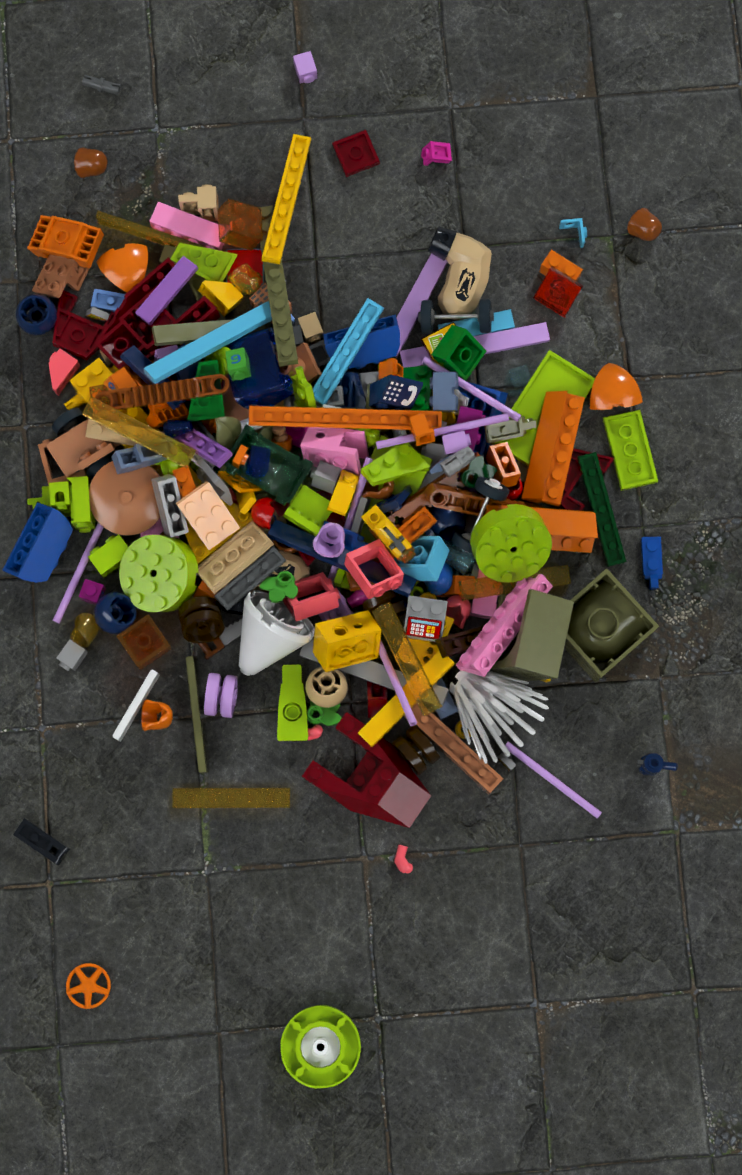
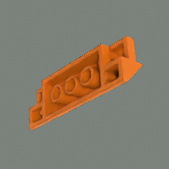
[521,391,585,507]
[484,504,598,553]

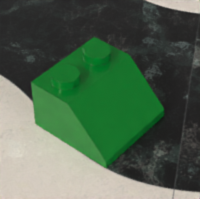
[431,325,486,381]

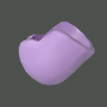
[313,522,345,558]

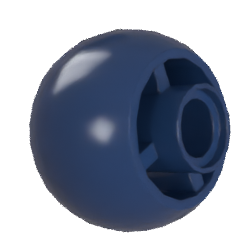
[16,294,57,335]
[428,505,466,541]
[94,592,137,634]

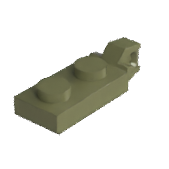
[484,416,537,443]

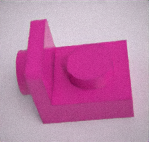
[421,141,452,166]

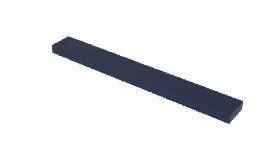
[267,520,417,597]

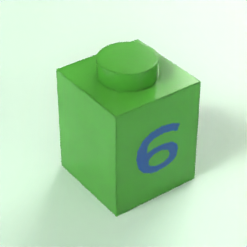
[225,347,251,381]

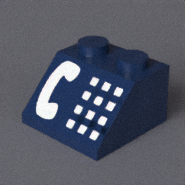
[369,375,423,410]

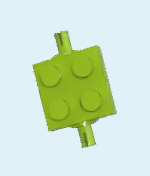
[290,366,316,407]

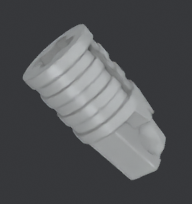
[439,446,476,478]

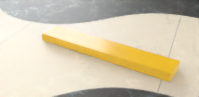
[358,651,455,747]

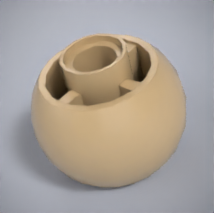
[305,666,348,708]

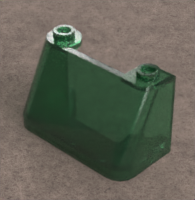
[223,424,314,506]

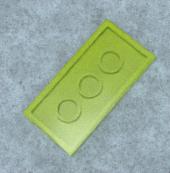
[603,410,658,491]

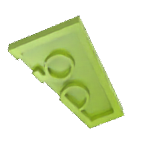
[170,242,238,282]
[360,443,430,486]

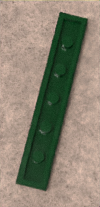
[577,452,627,567]

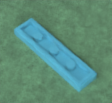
[438,309,515,336]

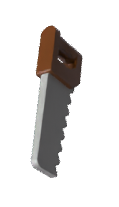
[198,619,242,660]

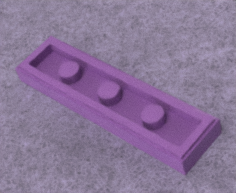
[135,256,199,326]
[172,423,233,468]

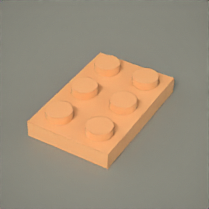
[176,481,240,550]

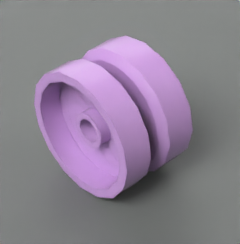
[204,673,238,718]

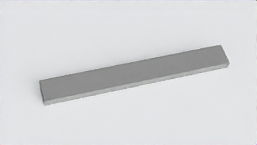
[299,639,449,708]

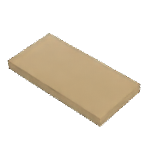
[197,520,274,594]

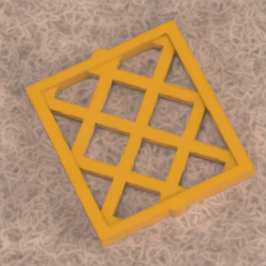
[217,470,262,493]

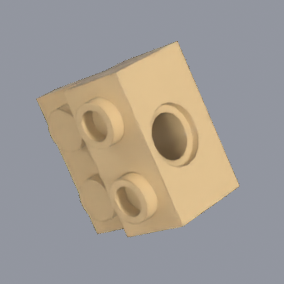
[178,184,219,222]

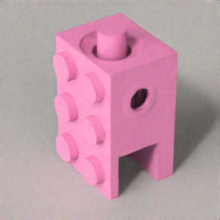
[300,427,369,476]

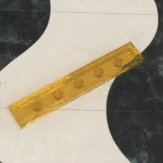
[96,211,203,248]
[82,396,196,469]
[459,565,571,601]
[372,602,442,716]
[173,788,290,808]

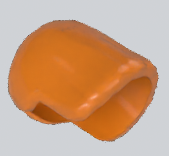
[141,699,173,731]

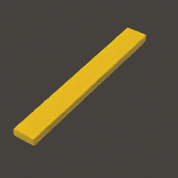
[262,134,311,265]

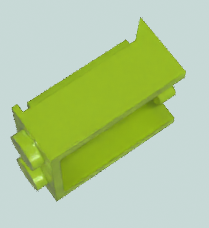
[67,476,96,533]

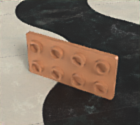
[32,254,94,299]
[46,411,123,477]

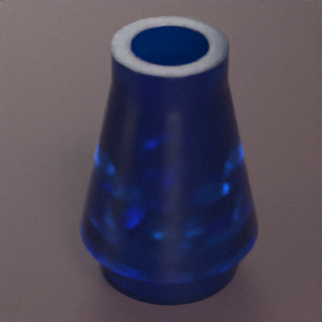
[163,419,193,438]

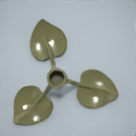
[214,416,275,489]

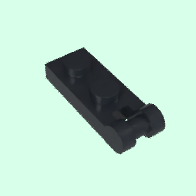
[13,818,70,866]

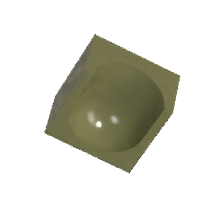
[564,568,659,683]
[489,589,574,681]

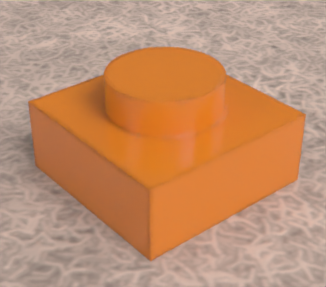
[231,445,249,469]

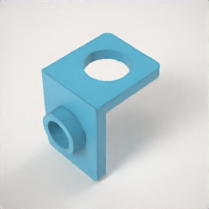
[559,218,587,248]

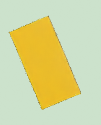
[236,481,256,515]

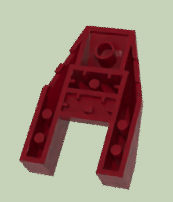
[95,257,220,370]
[302,712,431,828]

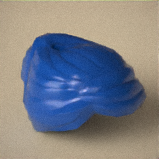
[424,562,453,595]

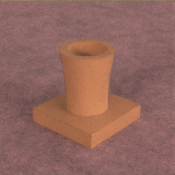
[269,342,322,395]

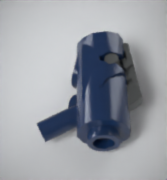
[637,753,678,776]

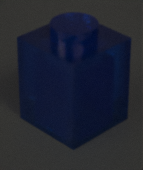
[246,446,270,478]

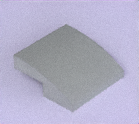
[196,457,233,506]

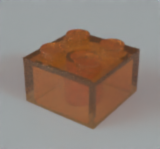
[218,199,263,251]
[117,614,172,670]

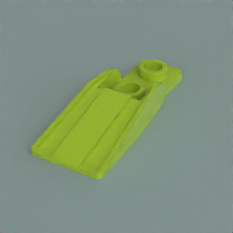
[277,664,308,741]

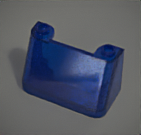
[224,328,294,410]

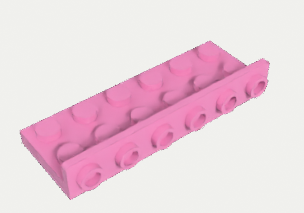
[456,574,553,677]

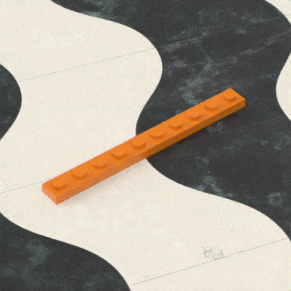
[249,405,442,430]

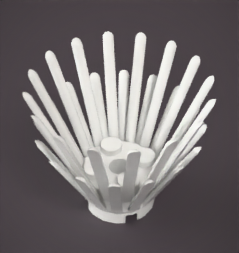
[449,671,549,764]

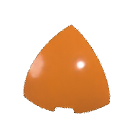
[96,243,148,292]
[590,363,643,410]

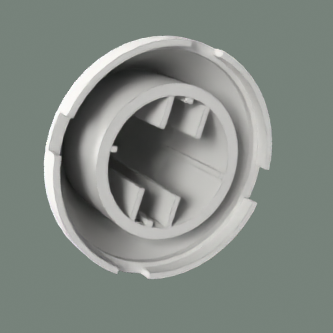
[239,590,315,676]

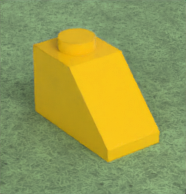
[198,280,244,317]
[327,469,360,516]

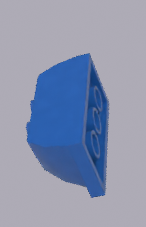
[323,314,400,369]
[3,502,73,583]

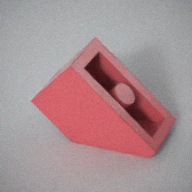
[49,348,81,396]

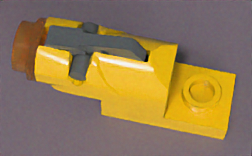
[361,505,416,564]

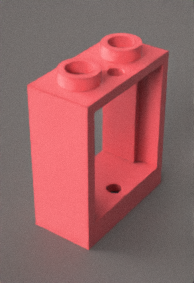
[344,539,404,599]
[283,572,340,622]

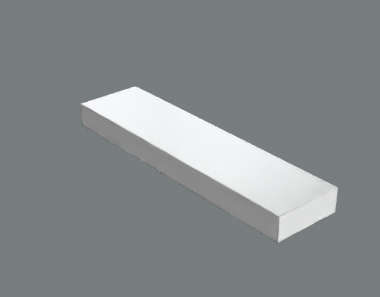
[112,670,160,742]

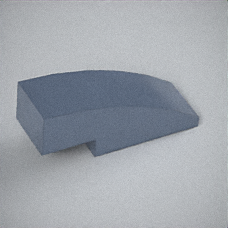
[112,437,177,474]

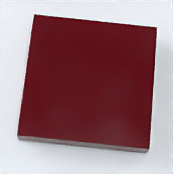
[332,130,380,177]

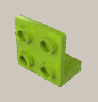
[283,485,332,536]

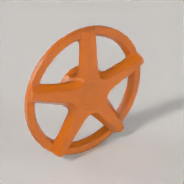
[66,963,111,1009]

